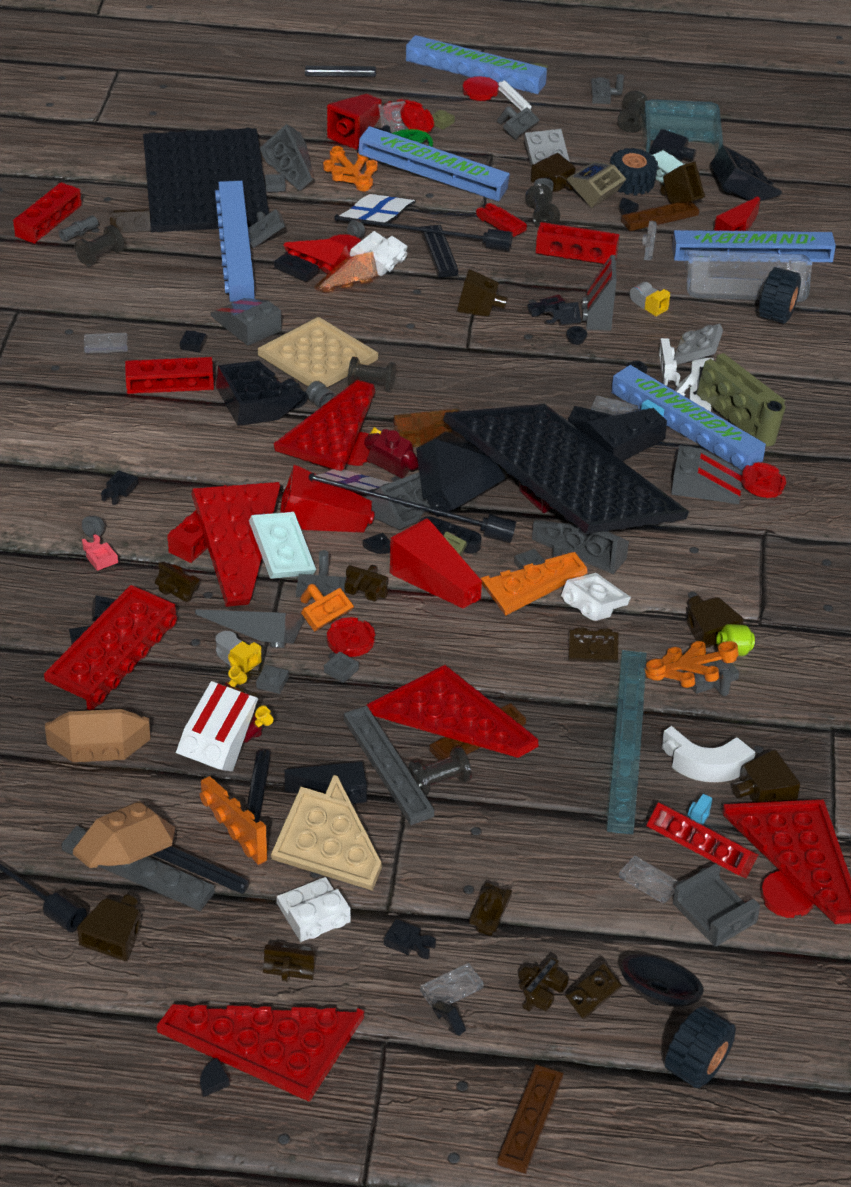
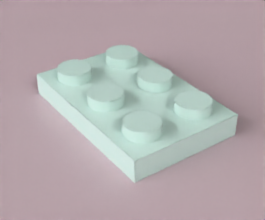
[249,512,316,579]

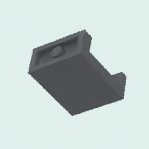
[673,863,761,947]

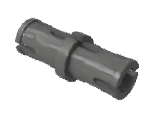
[58,215,98,242]

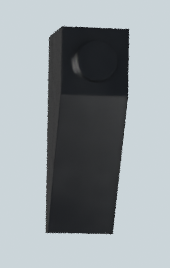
[284,762,367,804]

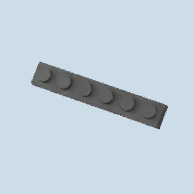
[344,706,434,825]
[61,826,215,911]

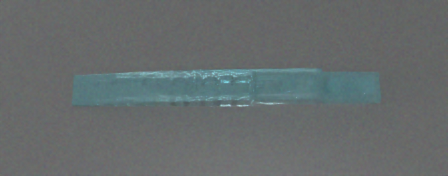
[607,650,647,835]

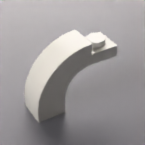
[662,726,755,782]

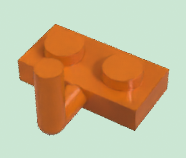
[300,584,354,632]

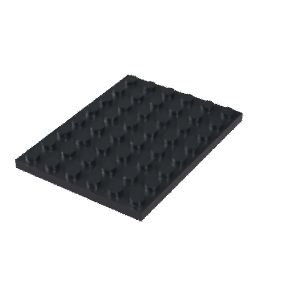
[143,128,269,233]

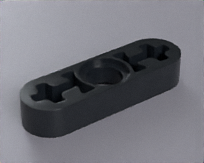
[419,516,482,553]

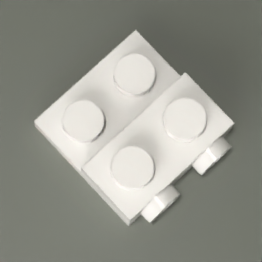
[350,231,408,276]
[561,573,631,621]
[276,877,350,942]

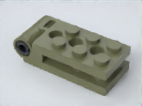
[697,353,786,446]

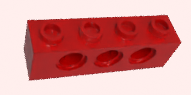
[13,182,82,244]
[536,222,620,265]
[125,357,214,394]
[167,485,226,563]
[646,802,759,879]

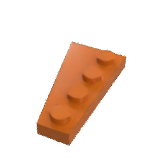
[481,552,587,616]
[199,776,267,865]

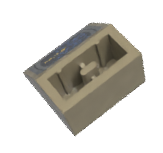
[567,161,626,208]

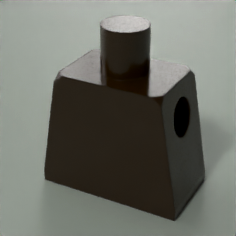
[531,152,576,192]
[660,161,705,203]
[457,269,508,317]
[687,595,744,648]
[732,749,801,803]
[77,894,141,962]

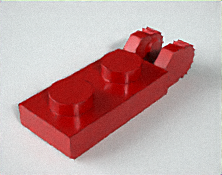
[476,203,527,237]

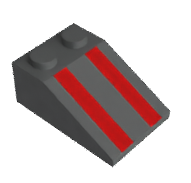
[582,255,617,331]
[211,298,282,346]
[672,445,742,504]

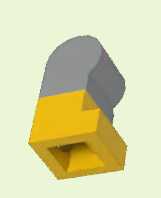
[630,282,670,316]
[215,631,262,674]

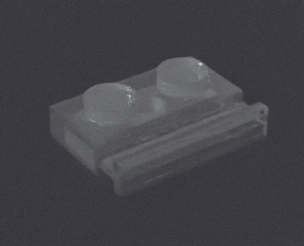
[378,101,409,133]

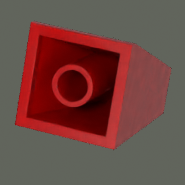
[327,94,382,150]
[280,465,375,533]
[390,518,482,608]

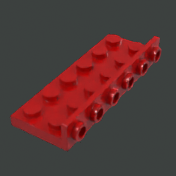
[44,585,177,711]

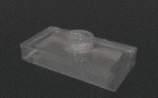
[642,221,657,261]
[84,333,128,353]
[591,396,638,415]
[619,855,679,904]
[420,963,484,1007]

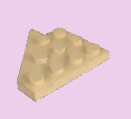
[271,775,382,891]

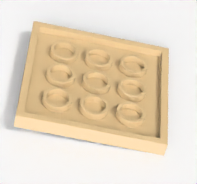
[258,317,378,387]

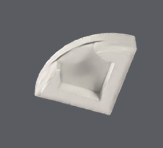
[675,373,696,396]

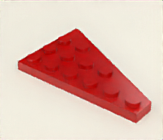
[273,380,375,471]
[191,482,280,607]
[366,665,539,758]
[722,799,851,924]
[157,1004,364,1102]

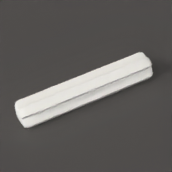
[498,81,532,111]

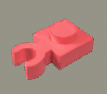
[82,534,118,571]

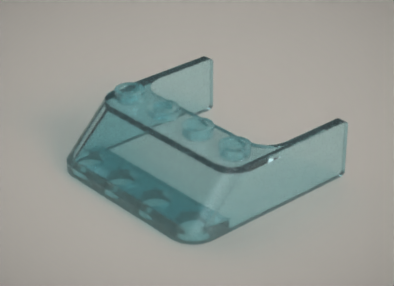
[644,100,723,154]

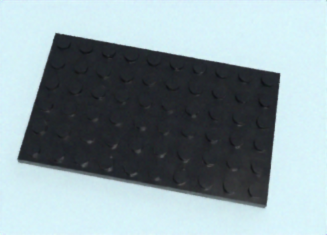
[443,404,689,534]

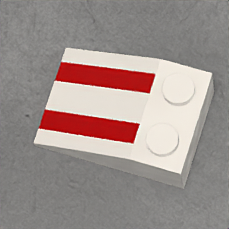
[176,681,258,772]

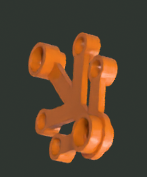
[323,146,378,191]
[644,641,739,688]

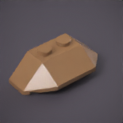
[45,709,151,762]
[73,801,175,868]

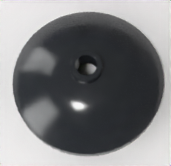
[621,954,704,1007]

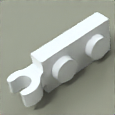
[659,338,680,386]

